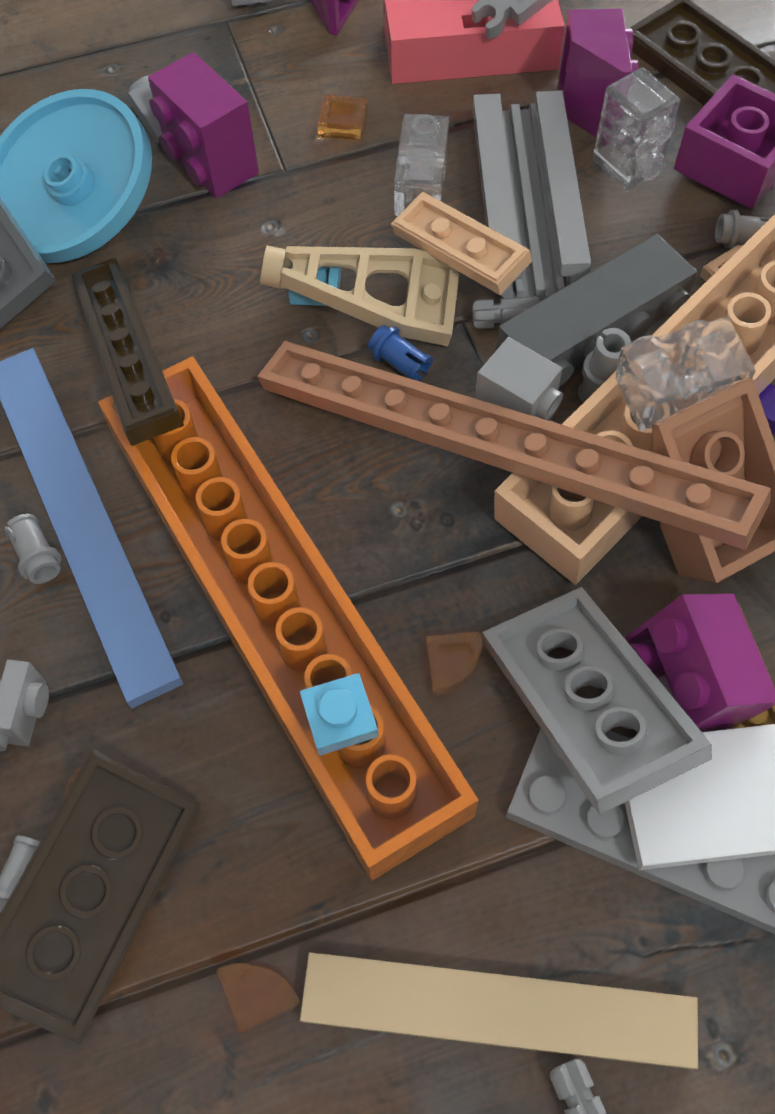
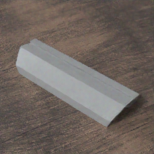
[472,90,591,301]

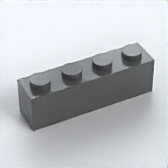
[496,233,697,387]

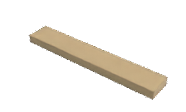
[300,952,698,1070]

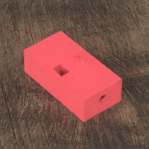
[383,0,565,84]

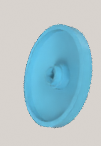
[0,89,152,263]

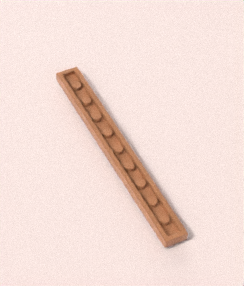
[257,341,771,550]

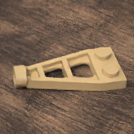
[260,245,460,347]

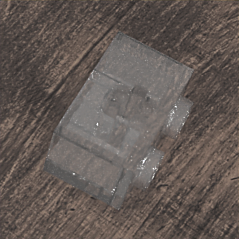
[592,67,681,191]
[394,113,450,219]
[615,316,756,431]

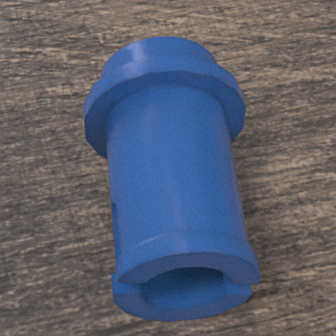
[368,325,433,382]

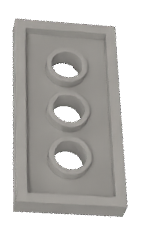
[482,587,712,815]

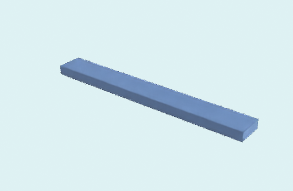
[0,348,184,709]

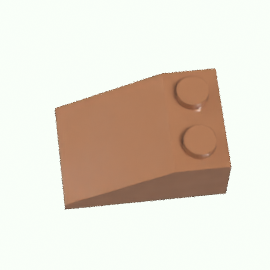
[652,378,775,583]

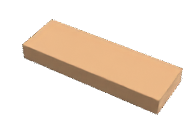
[391,191,532,295]

